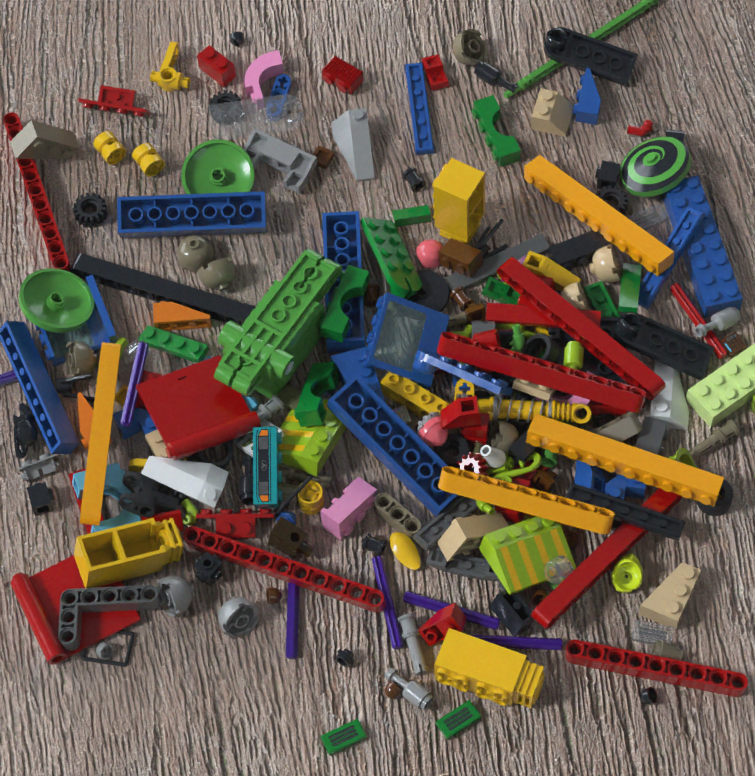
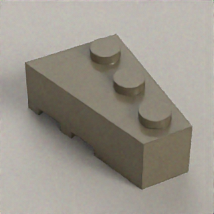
[10,120,79,159]

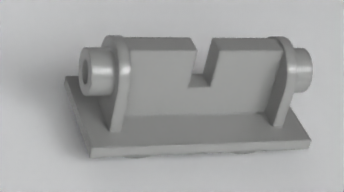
[18,453,60,482]

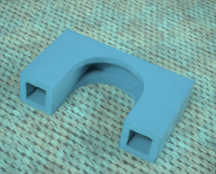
[72,463,142,533]

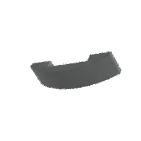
[426,546,499,580]

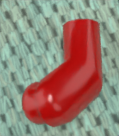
[627,120,653,137]

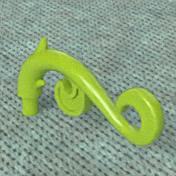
[476,451,542,515]

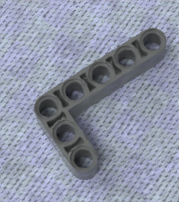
[58,585,162,651]

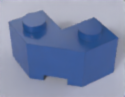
[113,407,157,440]
[604,474,646,500]

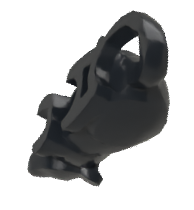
[13,403,38,459]

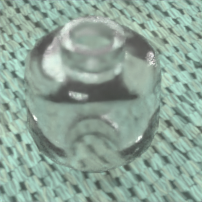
[123,339,152,366]
[544,555,574,585]

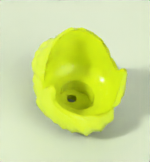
[611,553,643,593]

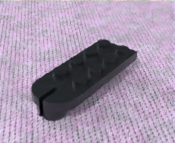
[543,27,638,87]
[614,312,714,381]

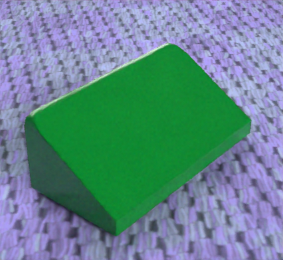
[392,205,431,227]

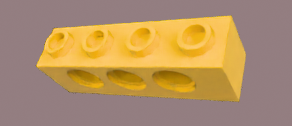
[380,372,449,419]

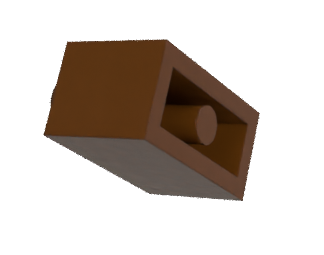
[438,238,483,278]

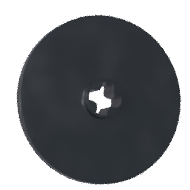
[395,270,449,320]

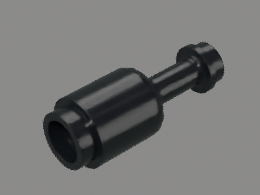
[474,61,519,95]
[239,455,253,505]

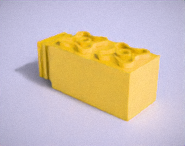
[432,158,485,245]
[74,518,183,588]
[434,628,545,709]

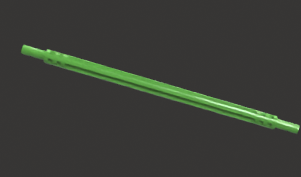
[503,0,659,99]

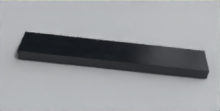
[565,483,685,541]

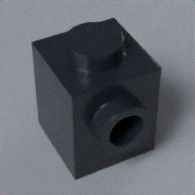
[595,160,620,189]
[27,482,55,516]

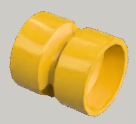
[93,131,127,165]
[132,142,165,177]
[297,480,324,515]

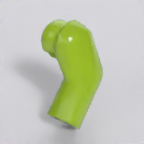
[181,499,199,527]

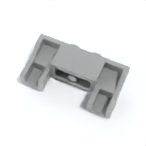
[243,129,317,194]

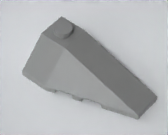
[331,108,375,182]

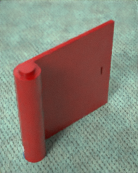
[135,355,261,461]
[10,555,141,665]

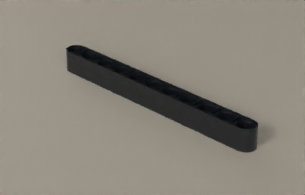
[70,253,256,326]

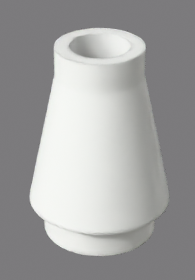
[480,445,506,468]

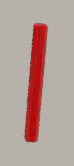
[670,283,728,359]

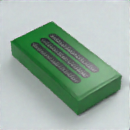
[435,700,481,740]
[320,719,367,756]

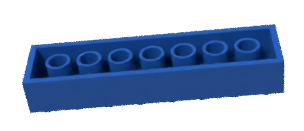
[661,175,743,318]
[117,191,267,238]
[322,211,365,353]
[327,374,459,517]

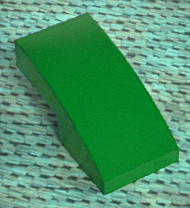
[481,277,520,305]

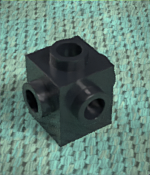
[194,552,224,587]

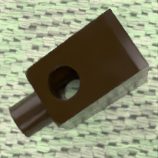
[268,516,314,558]

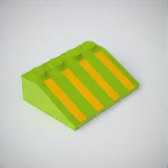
[279,399,347,476]
[479,516,576,595]

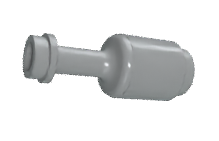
[694,307,741,337]
[384,668,434,711]

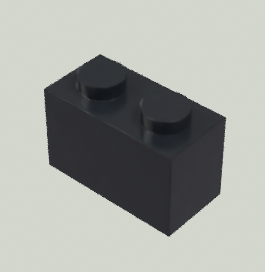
[489,589,535,637]

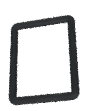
[276,476,313,516]
[81,630,135,667]

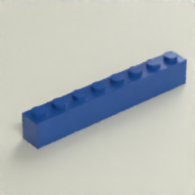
[0,321,79,454]

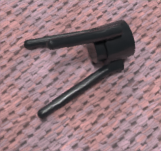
[474,219,508,259]
[56,373,95,402]

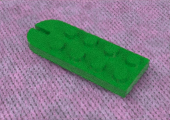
[360,217,422,300]

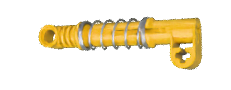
[454,378,591,424]

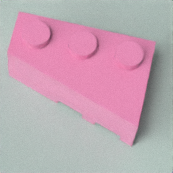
[320,476,377,540]

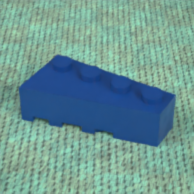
[331,347,385,402]

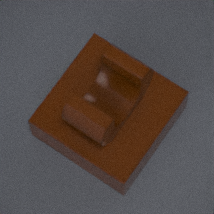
[465,302,486,325]
[531,468,557,493]

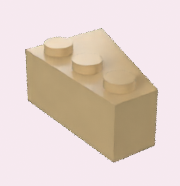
[437,513,508,562]
[638,562,701,630]

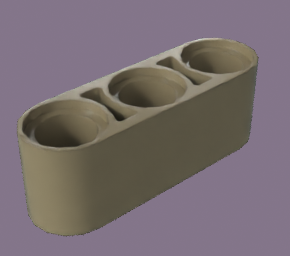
[591,412,643,442]
[375,493,421,542]

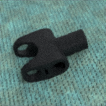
[119,472,179,517]

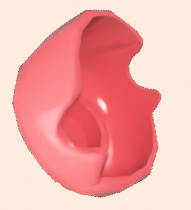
[416,239,443,268]

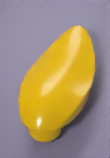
[389,532,421,571]

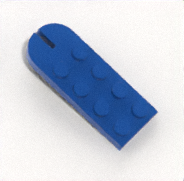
[413,349,513,396]

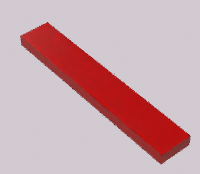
[485,303,601,328]

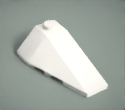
[650,360,689,430]
[141,456,229,508]

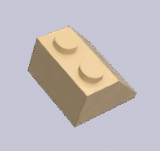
[531,88,574,137]

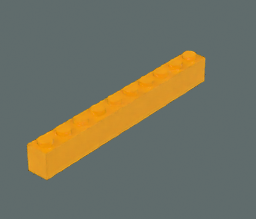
[524,155,674,276]
[526,413,724,507]

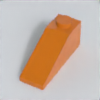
[153,301,212,331]
[77,392,113,450]

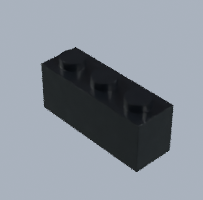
[547,230,608,271]

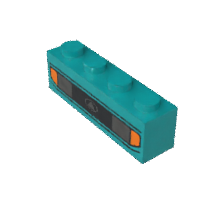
[253,427,283,509]

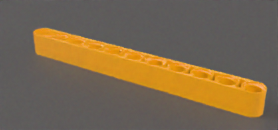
[80,342,121,526]

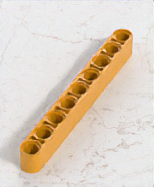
[438,466,615,534]

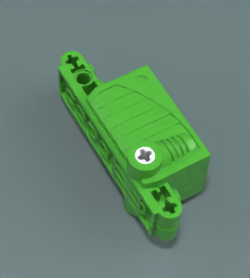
[214,249,342,399]

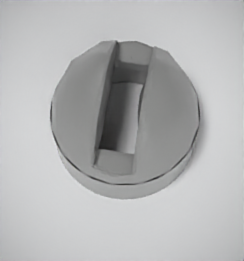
[96,642,114,660]

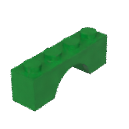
[471,95,521,167]
[319,265,370,343]
[294,361,339,427]

